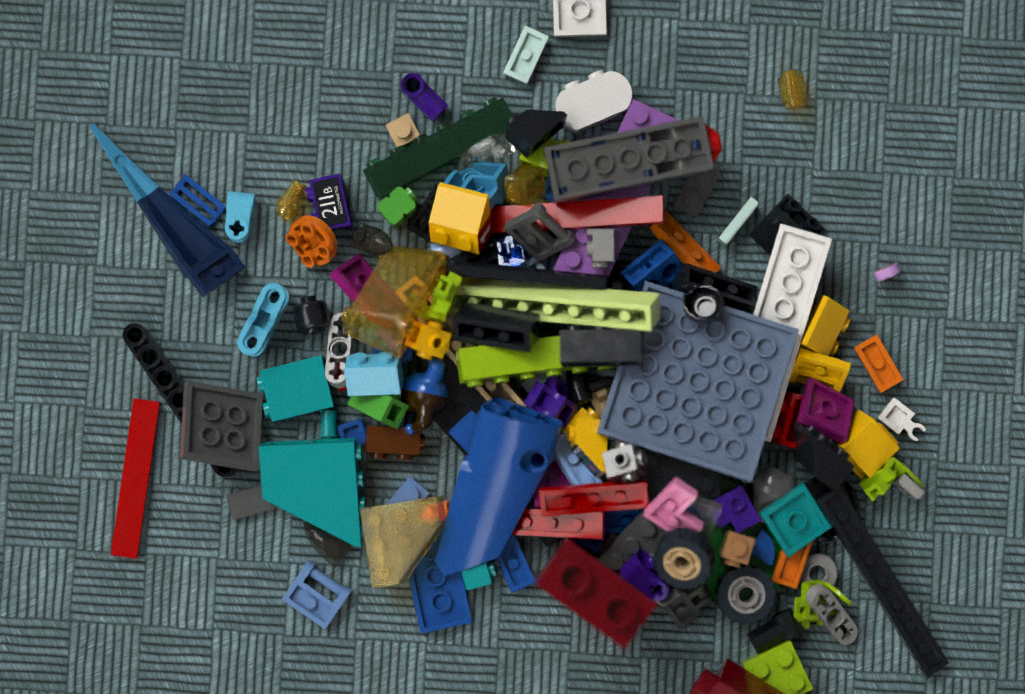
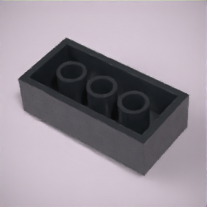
[610,449,720,502]

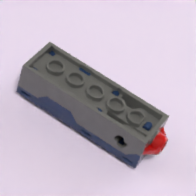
[544,116,722,204]

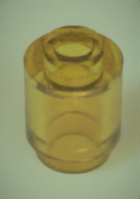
[777,69,808,110]

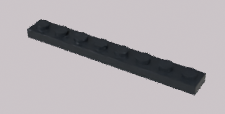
[816,486,949,678]

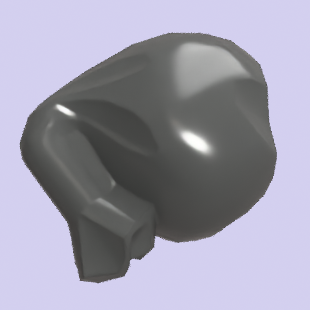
[750,466,798,523]

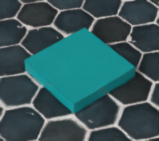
[759,483,832,558]

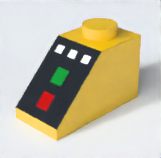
[566,417,607,478]

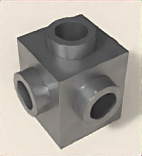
[602,442,647,483]

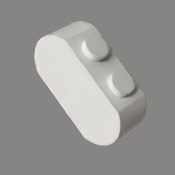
[555,70,632,133]

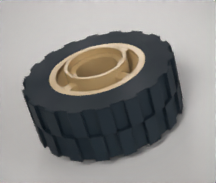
[653,527,715,589]

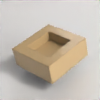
[385,113,421,149]

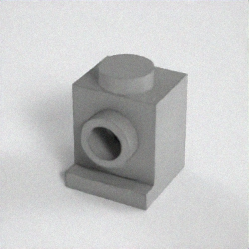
[586,229,614,268]

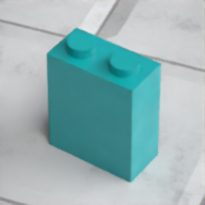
[256,355,335,422]

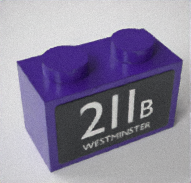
[306,173,352,231]

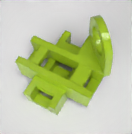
[403,271,462,323]
[859,457,925,501]
[793,579,853,629]

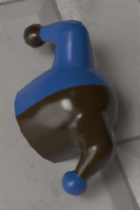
[400,356,448,435]

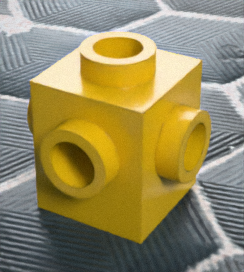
[404,320,451,360]

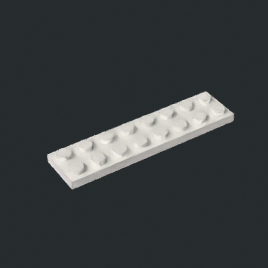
[753,223,832,442]

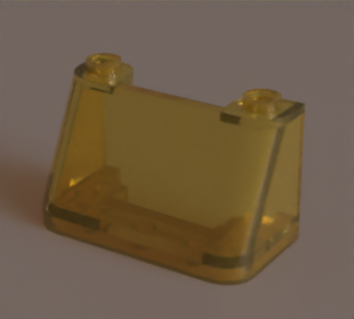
[341,245,449,358]

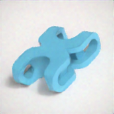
[237,283,290,357]

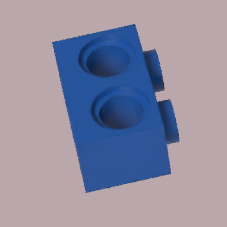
[620,239,683,292]

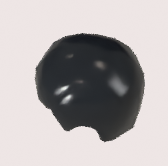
[683,285,724,325]

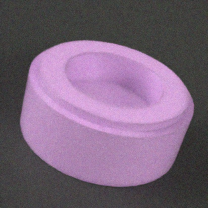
[873,262,901,282]

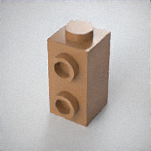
[718,530,755,568]

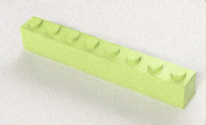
[449,277,661,331]

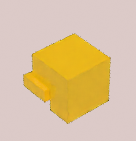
[830,409,900,479]

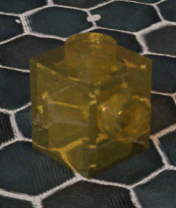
[504,166,545,206]

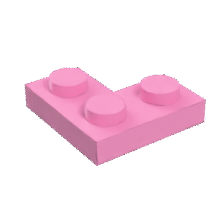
[643,477,704,532]

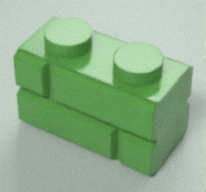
[377,186,419,229]

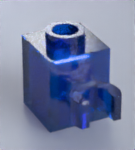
[494,233,531,268]

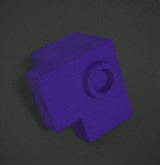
[523,377,578,429]
[706,485,761,533]

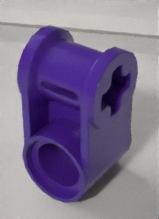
[620,550,670,601]

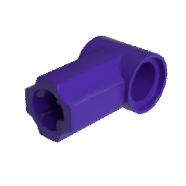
[401,73,448,122]

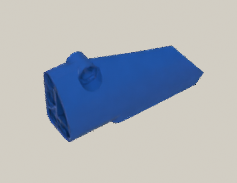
[435,398,563,576]

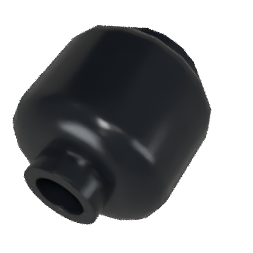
[293,295,330,335]

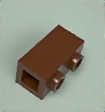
[365,426,425,460]

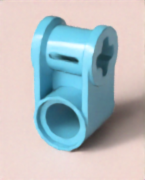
[225,191,256,243]

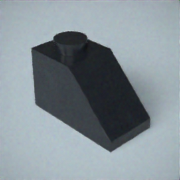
[505,109,567,158]

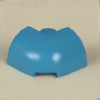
[444,162,509,211]

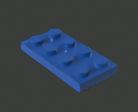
[398,520,472,634]

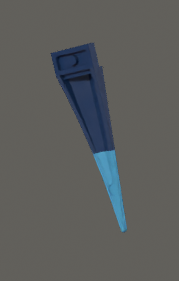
[90,123,245,297]

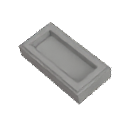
[893,474,925,499]

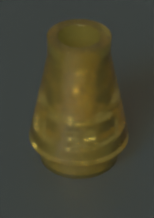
[274,180,306,221]

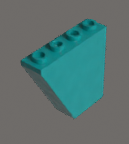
[259,437,368,547]

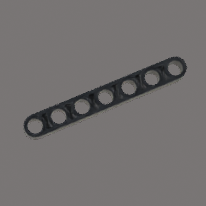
[122,323,238,477]

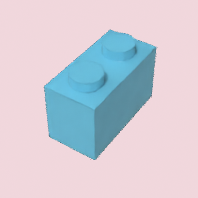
[344,352,404,396]

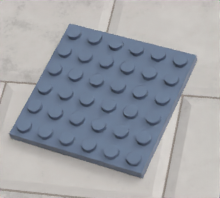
[597,281,799,483]

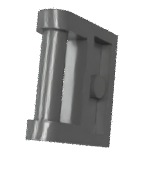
[504,202,576,262]

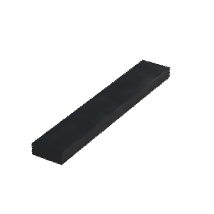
[446,260,608,289]

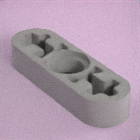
[325,312,356,388]
[806,584,858,645]

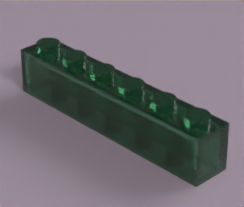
[363,97,513,201]

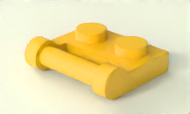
[789,348,851,392]

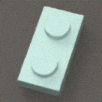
[503,26,549,85]

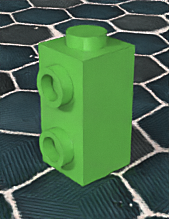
[347,394,409,429]

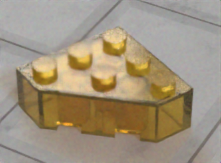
[360,495,447,588]

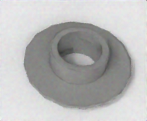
[799,553,838,587]

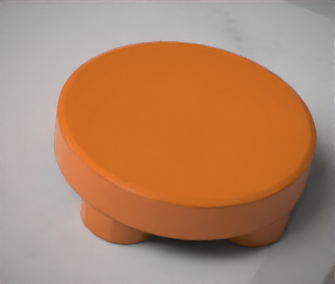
[285,215,338,268]

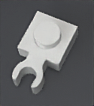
[877,398,926,441]

